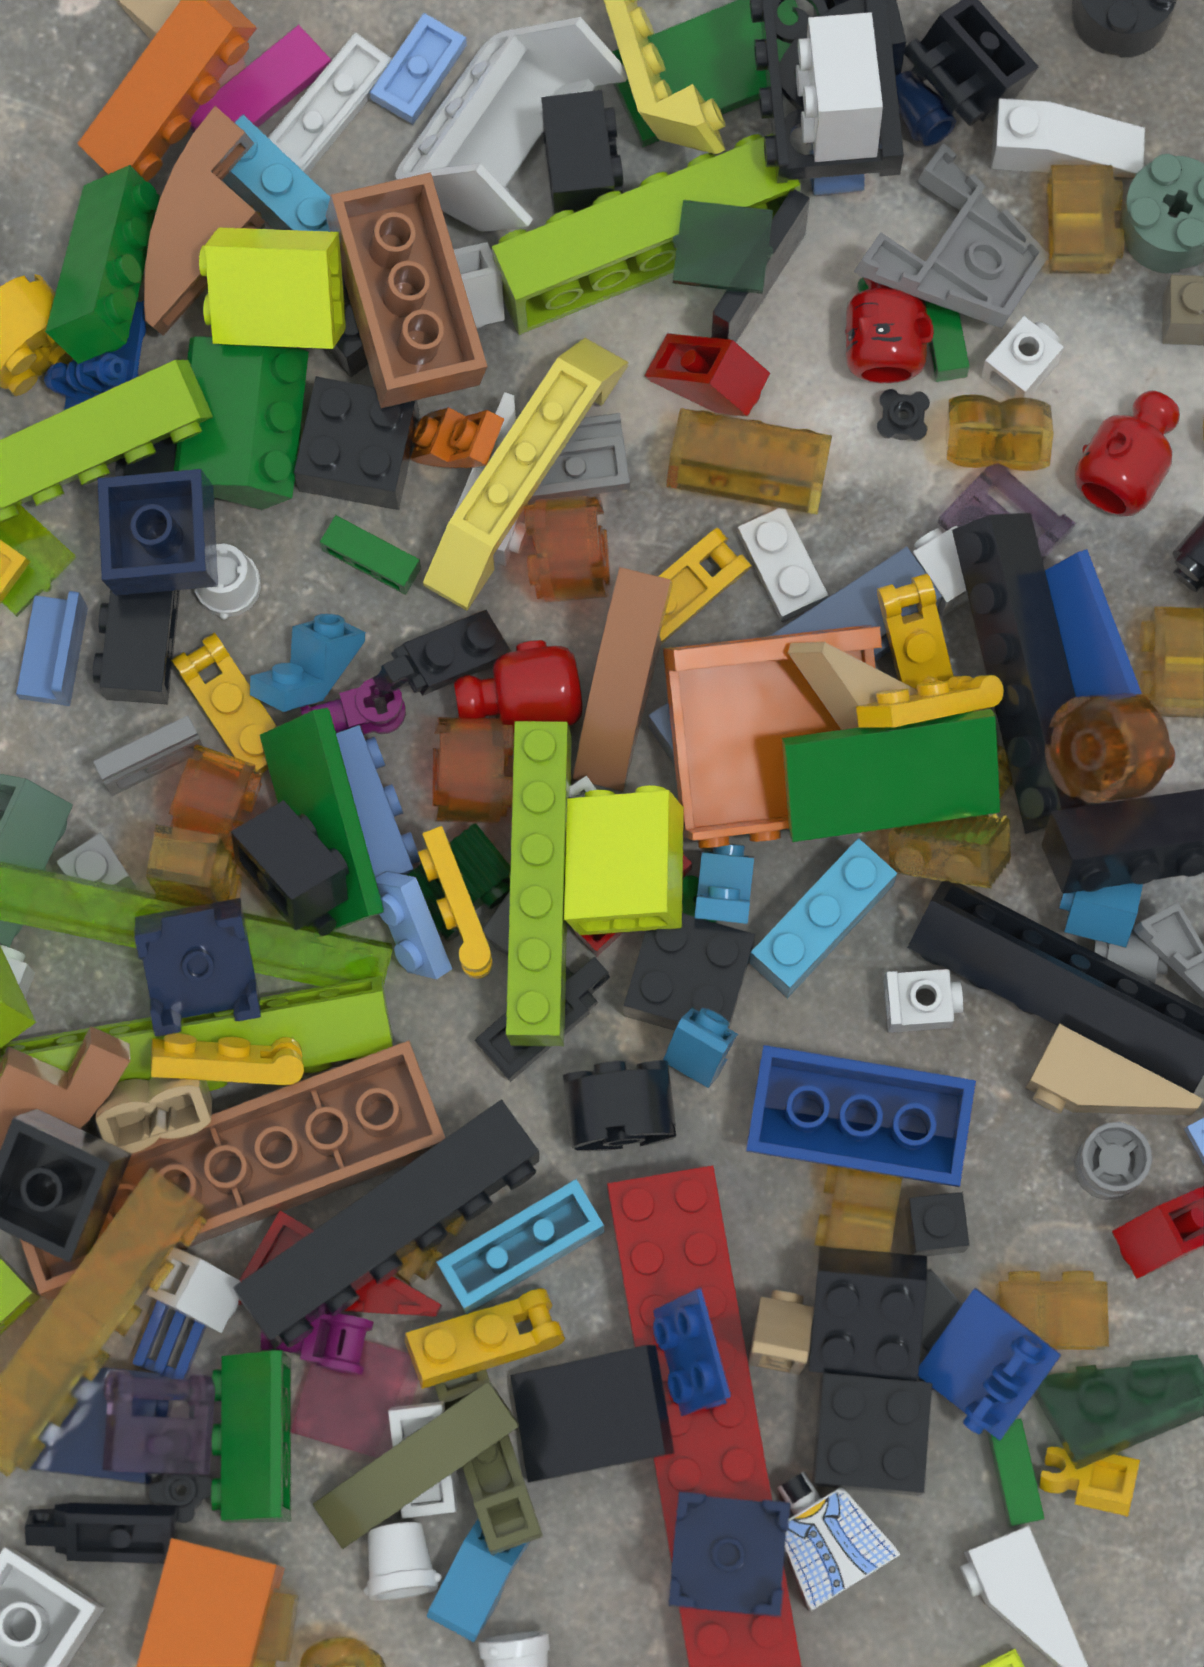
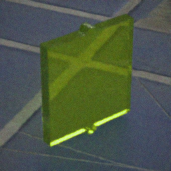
[0,505,76,617]

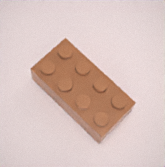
[326,172,488,408]

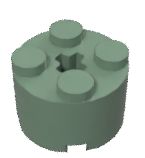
[1119,154,1204,274]

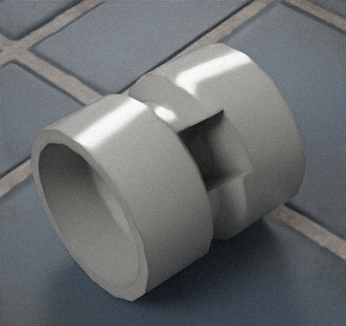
[1074,1122,1152,1200]

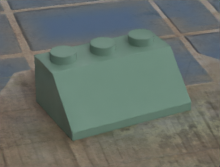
[0,774,73,948]

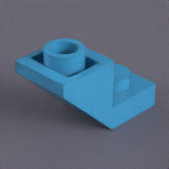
[250,614,366,712]
[695,844,754,924]
[663,1008,738,1088]
[426,1518,530,1642]

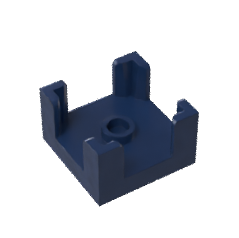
[134,898,261,1037]
[668,1492,790,1617]

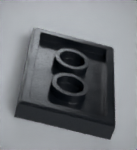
[711,189,810,342]
[510,1345,675,1482]

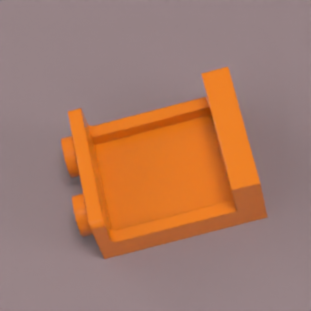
[137,1538,285,1667]

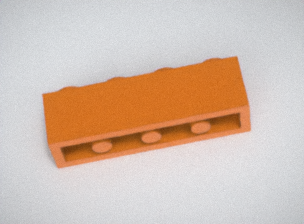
[77,0,257,181]

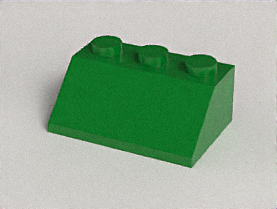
[174,336,309,510]
[211,1350,291,1523]

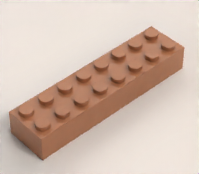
[20,1040,446,1300]

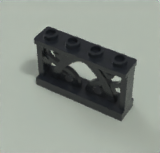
[750,0,904,183]

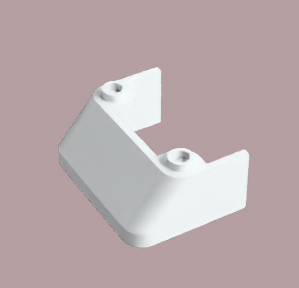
[395,17,628,232]

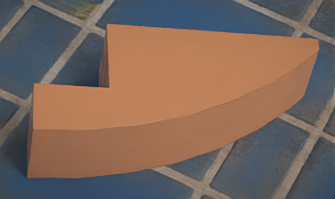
[144,106,265,336]
[573,567,672,792]
[0,1026,130,1149]

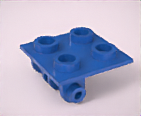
[44,301,146,410]
[653,1288,731,1416]
[918,1288,1062,1441]

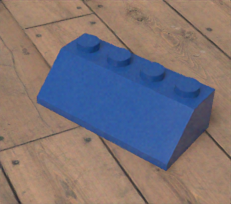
[1045,549,1160,784]
[746,1045,976,1187]

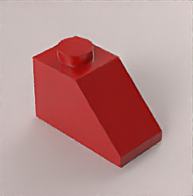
[645,333,771,417]
[1112,1186,1204,1279]

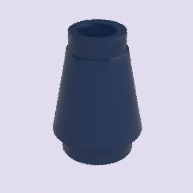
[895,71,956,146]

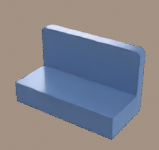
[16,591,88,706]

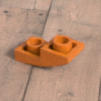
[410,407,504,468]

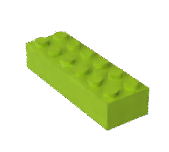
[492,134,801,335]

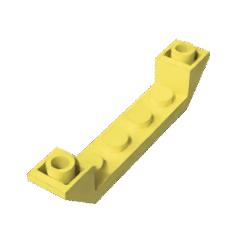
[604,0,726,155]
[423,338,628,611]

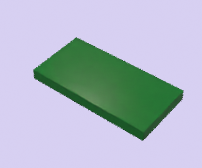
[611,0,799,147]
[260,708,384,936]
[782,709,1000,842]

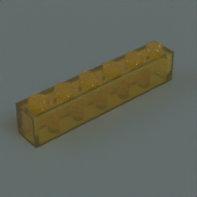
[0,1167,208,1477]

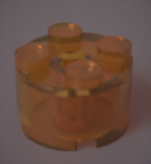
[524,494,610,603]
[1045,693,1175,803]
[432,717,514,823]
[161,744,263,864]

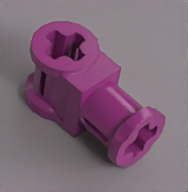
[300,677,406,735]
[260,1312,374,1376]

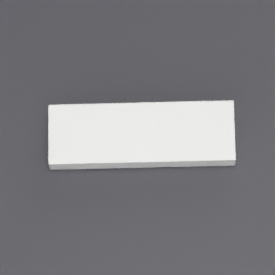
[268,32,392,174]

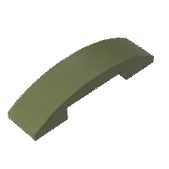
[434,1370,543,1555]
[312,1381,520,1549]

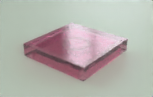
[291,1341,419,1458]

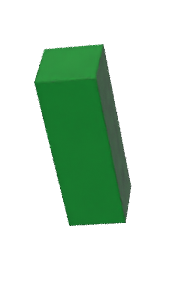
[920,298,970,382]
[320,515,421,595]
[986,1418,1045,1527]

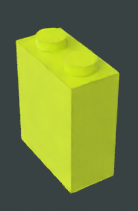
[199,227,346,349]
[564,785,684,935]

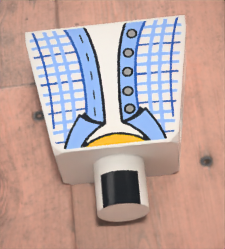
[777,1471,900,1611]

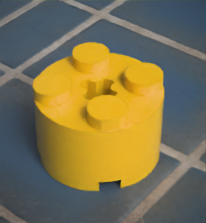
[0,274,73,396]

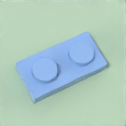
[370,13,467,125]
[375,871,452,980]

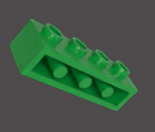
[45,165,161,364]

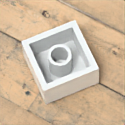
[796,12,883,162]
[0,1547,105,1667]

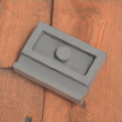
[529,413,630,503]
[93,715,205,796]

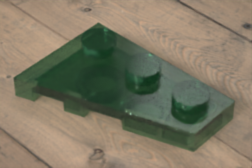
[1034,1354,1204,1470]

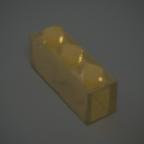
[666,408,832,515]
[145,824,242,910]

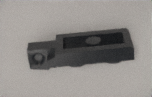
[373,610,512,696]
[475,957,610,1082]
[25,1502,178,1564]

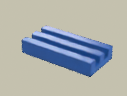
[132,1301,207,1384]

